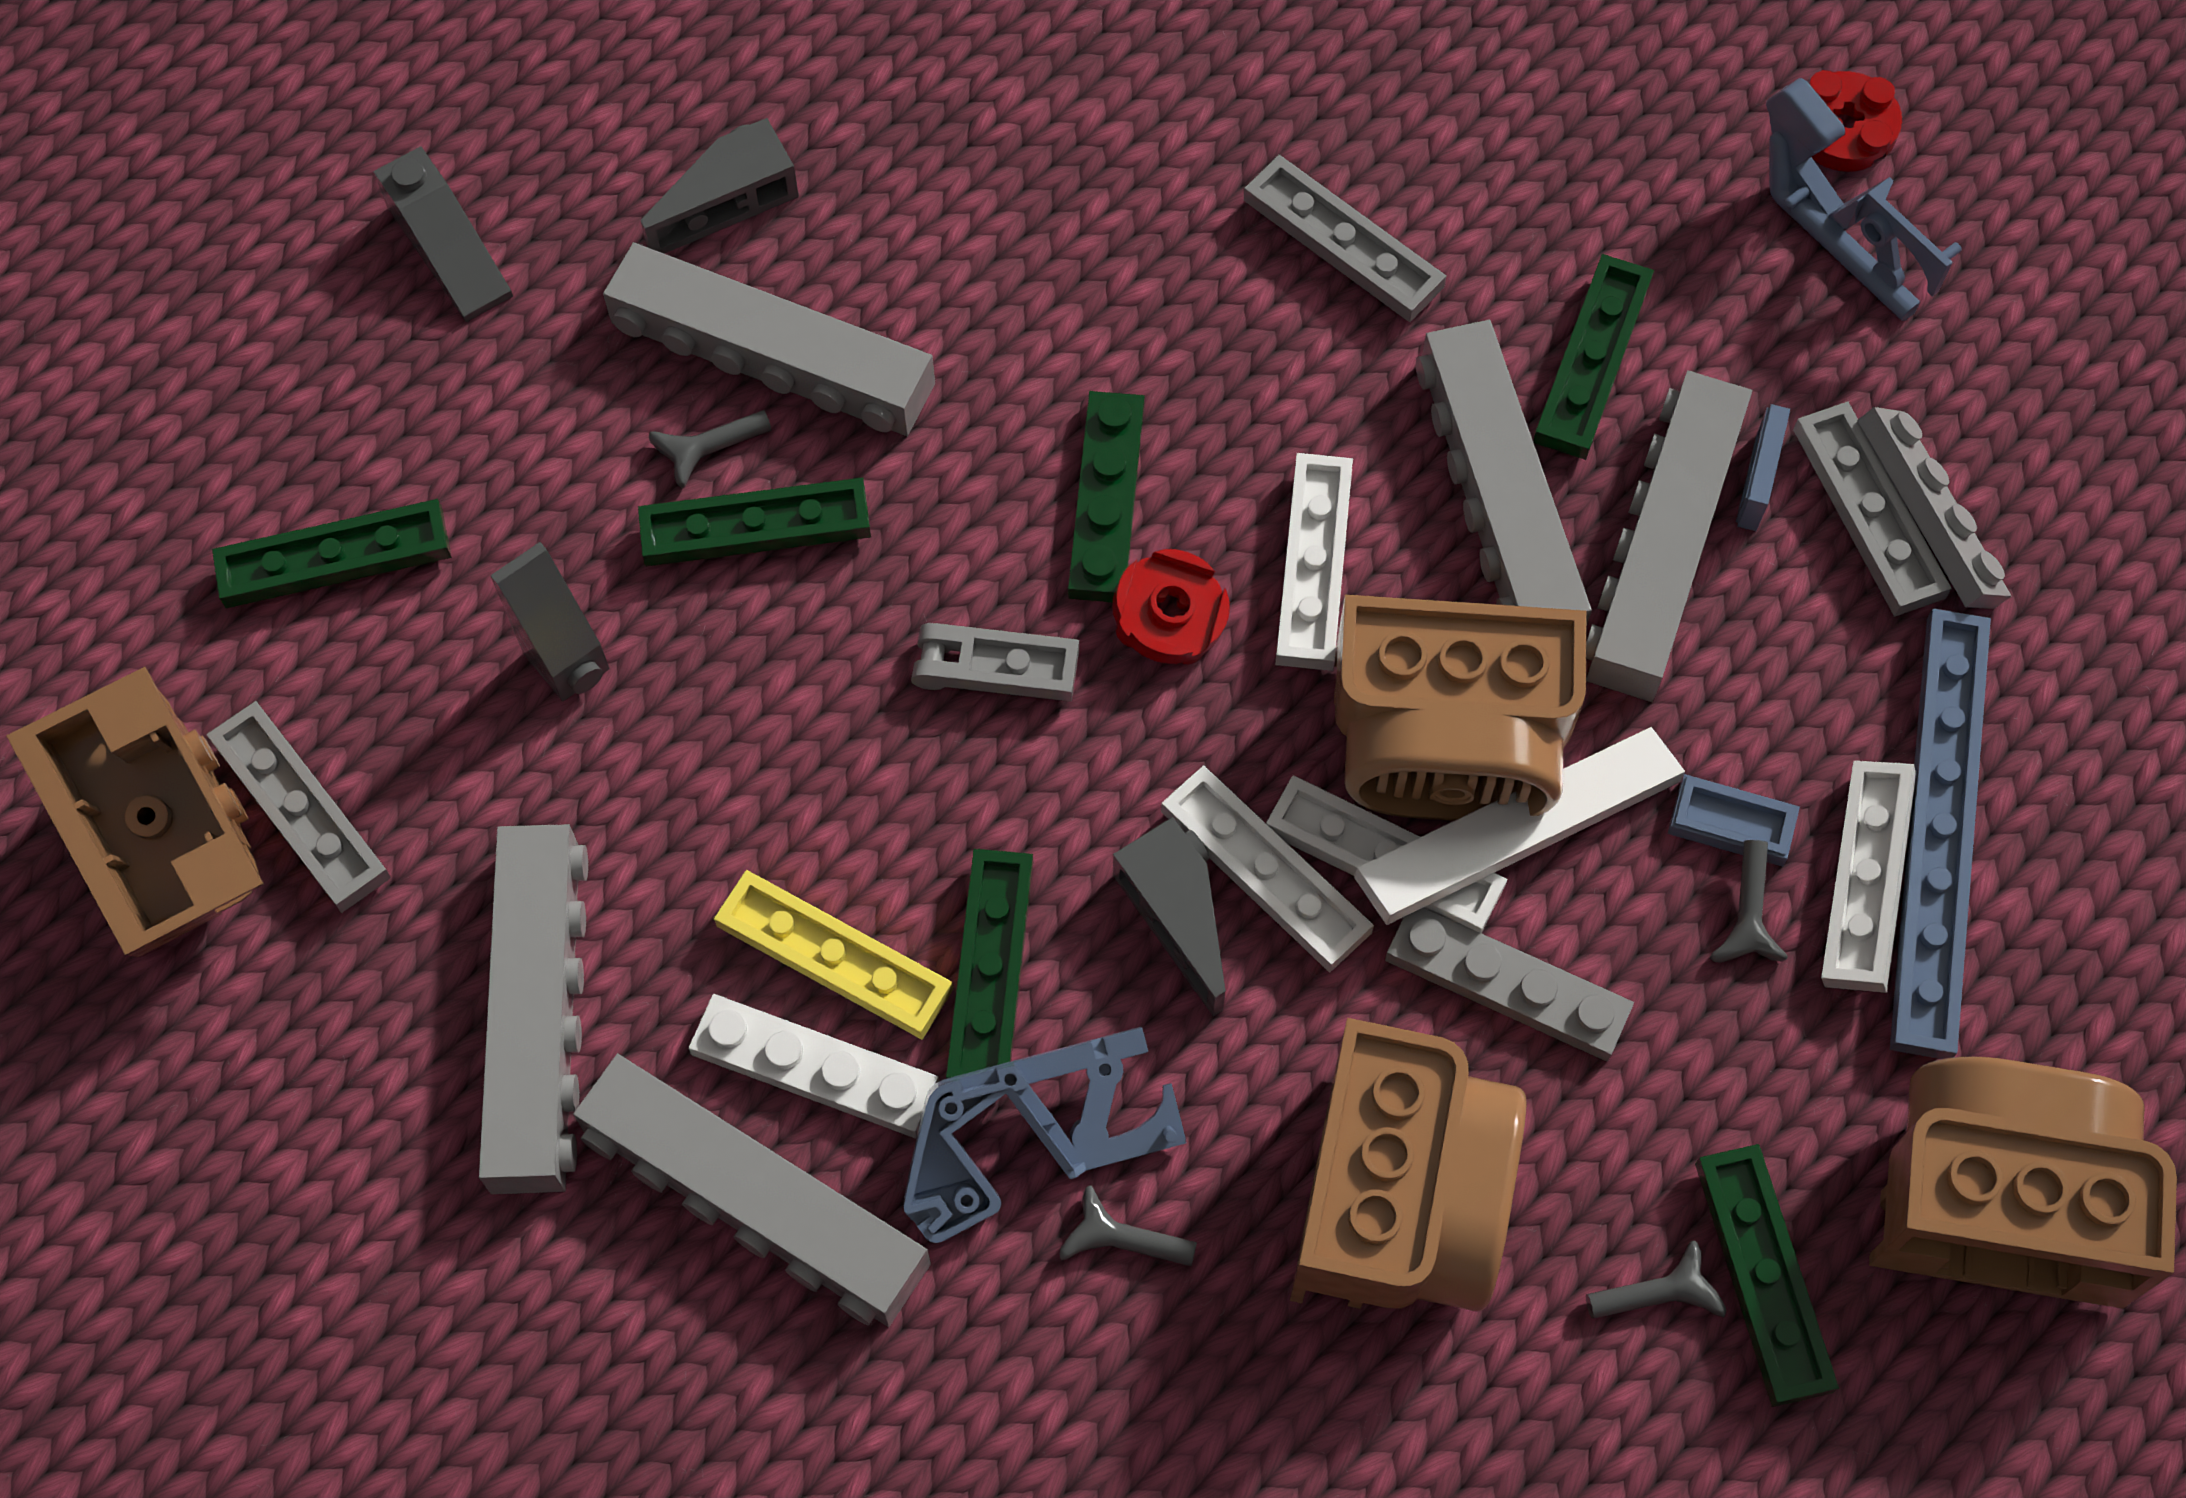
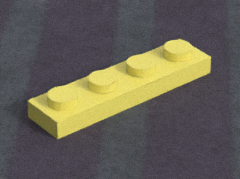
[714,870,953,1040]

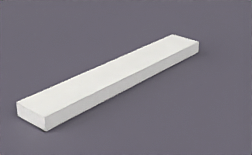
[1354,727,1685,925]

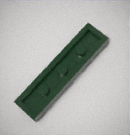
[1533,254,1654,460]
[1068,391,1145,603]
[638,478,871,567]
[212,499,452,609]
[946,849,1034,1079]
[1695,1144,1839,1407]

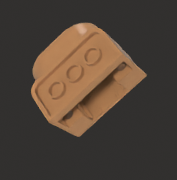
[1334,595,1586,821]
[6,667,264,958]
[1290,1018,1527,1312]
[1869,1057,2177,1309]

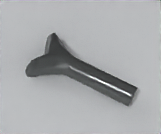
[649,410,772,488]
[1709,840,1788,963]
[1059,1186,1197,1266]
[1586,1241,1726,1319]

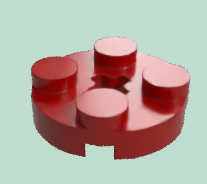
[1809,70,1902,172]
[1112,549,1230,665]

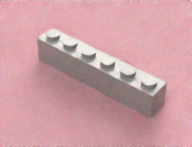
[603,242,935,437]
[1416,319,1592,626]
[1586,370,1753,702]
[479,824,588,1194]
[573,1053,931,1327]

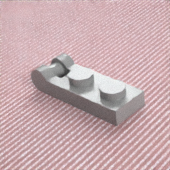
[911,623,1079,702]

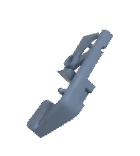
[1766,78,1962,321]
[903,1027,1187,1243]

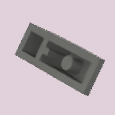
[640,118,799,254]
[373,146,513,322]
[490,542,610,702]
[1113,817,1226,1017]

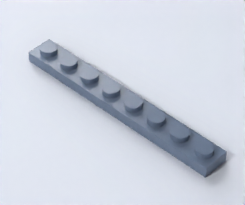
[1889,609,1991,1059]

